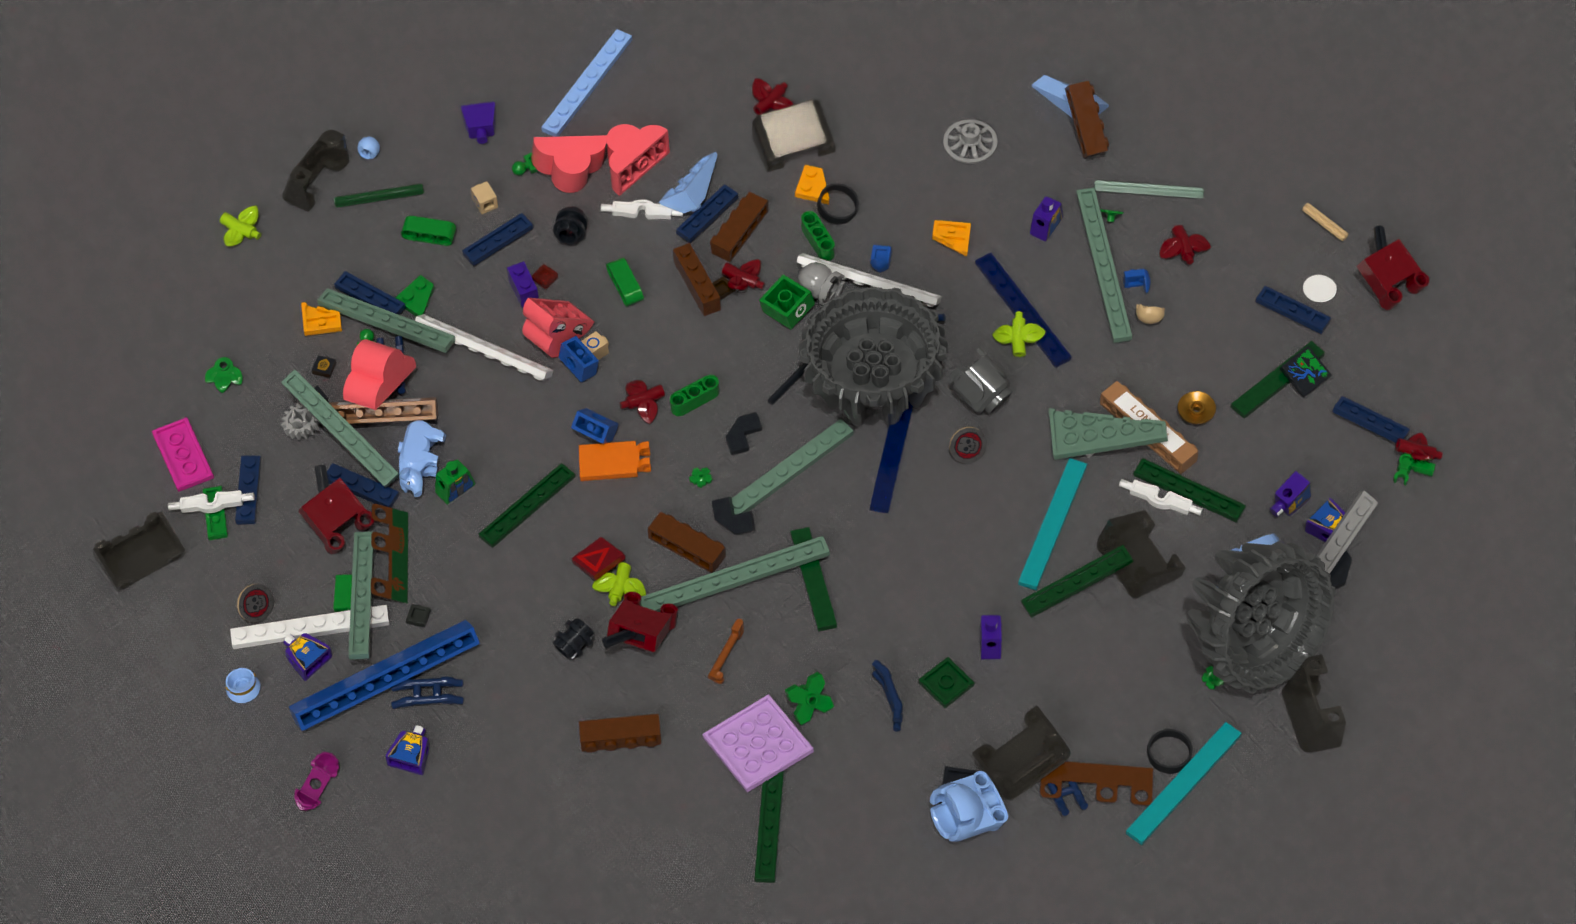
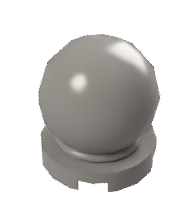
[797,262,845,305]

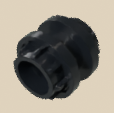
[553,206,588,245]
[553,618,595,660]

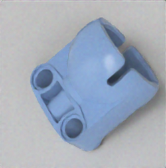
[930,771,1008,842]

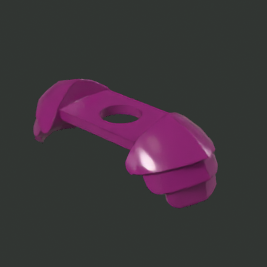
[294,752,339,811]

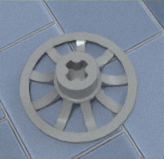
[943,119,998,164]

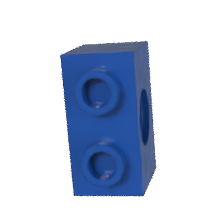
[558,336,599,382]
[571,408,619,444]

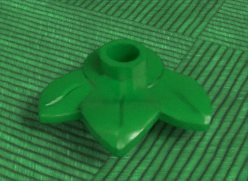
[205,357,243,393]

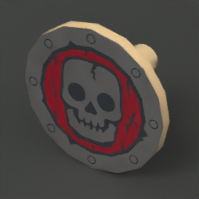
[949,427,987,463]
[237,584,273,622]

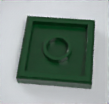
[918,657,975,708]

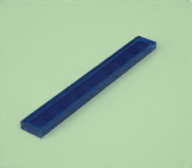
[975,252,1072,368]
[870,400,913,514]

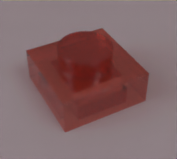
[532,264,558,289]

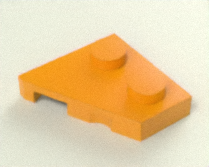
[795,165,829,205]
[932,220,971,256]
[301,302,342,336]

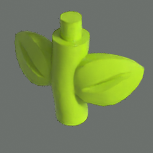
[220,205,261,246]
[993,311,1045,357]
[592,562,646,606]

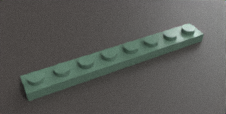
[317,288,455,353]
[281,370,399,488]
[732,419,854,515]
[348,531,374,660]

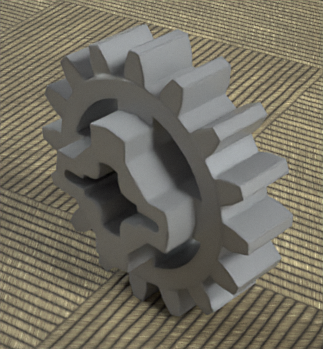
[281,402,321,440]

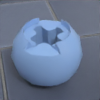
[357,136,380,159]

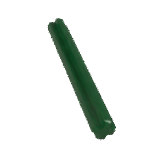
[333,183,424,208]

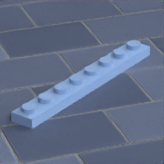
[541,29,632,137]

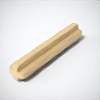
[1302,203,1348,241]

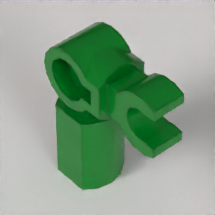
[1393,454,1436,486]

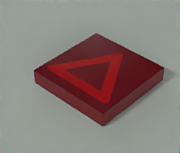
[571,537,626,580]

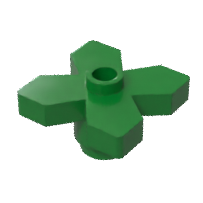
[785,672,834,725]

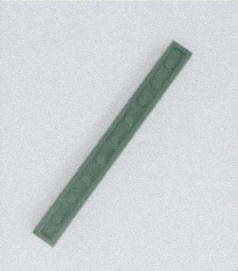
[1076,188,1132,343]
[641,536,830,612]

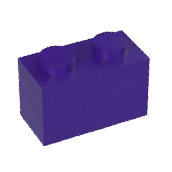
[507,261,539,308]

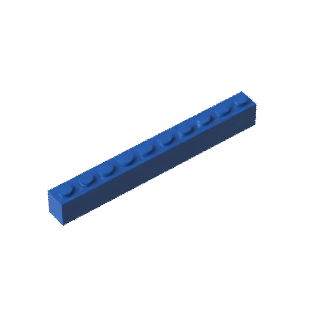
[288,620,480,731]

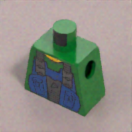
[435,459,475,505]

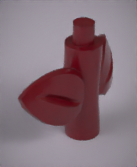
[752,78,795,116]
[1160,225,1211,265]
[722,259,765,290]
[619,380,665,424]
[1395,432,1443,461]

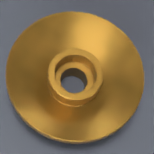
[1178,391,1216,424]

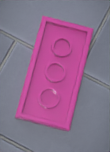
[151,417,214,492]

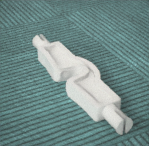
[601,200,684,220]
[1119,479,1203,516]
[168,490,255,513]

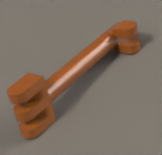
[707,619,744,684]

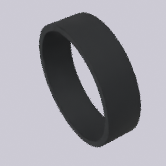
[817,183,859,224]
[1147,729,1193,774]

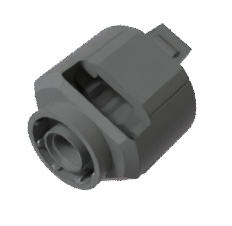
[949,348,1013,414]

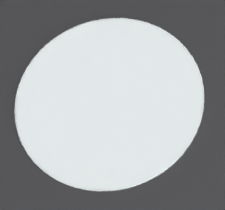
[1303,275,1337,302]

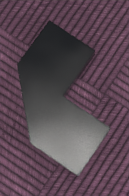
[726,412,762,455]
[711,497,756,535]
[1330,551,1352,589]

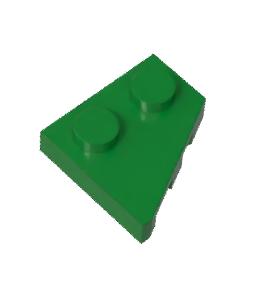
[395,275,435,317]

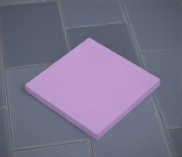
[702,694,814,792]

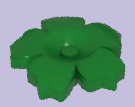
[689,467,713,488]
[1202,665,1224,690]

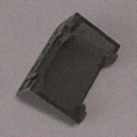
[972,705,1071,799]

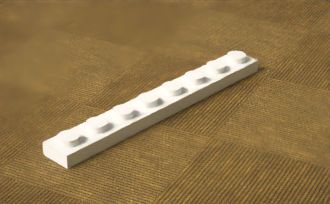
[797,253,942,307]
[415,314,554,380]
[230,605,389,649]

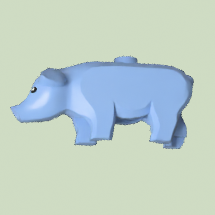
[398,420,446,497]

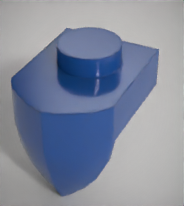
[870,245,892,273]
[1123,269,1151,293]

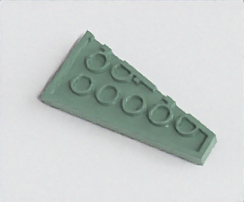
[1049,408,1168,460]

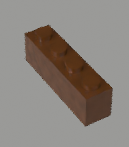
[1065,80,1109,158]
[710,191,769,262]
[673,243,721,317]
[648,512,726,573]
[579,714,661,753]

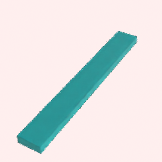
[1018,458,1087,591]
[1126,722,1242,845]

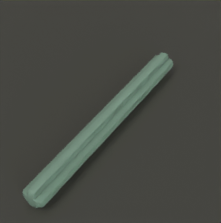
[1094,180,1204,198]

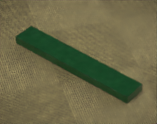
[1231,341,1325,419]
[1133,458,1246,523]
[479,463,575,548]
[790,527,837,632]
[1021,544,1133,618]
[754,771,784,883]

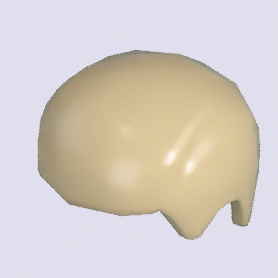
[1136,304,1165,324]

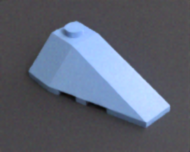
[1032,75,1109,118]
[659,152,718,213]

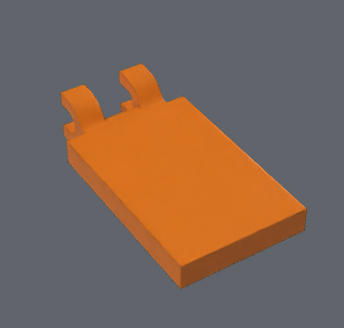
[579,441,651,481]

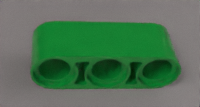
[801,211,835,261]
[401,216,457,246]
[606,257,644,307]
[670,375,719,416]

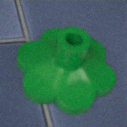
[1100,209,1124,222]

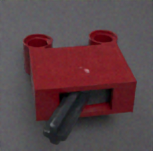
[1356,225,1430,310]
[298,465,374,554]
[602,592,678,652]

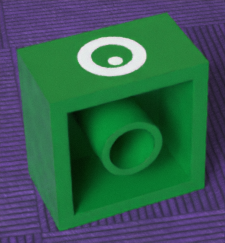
[759,274,815,330]

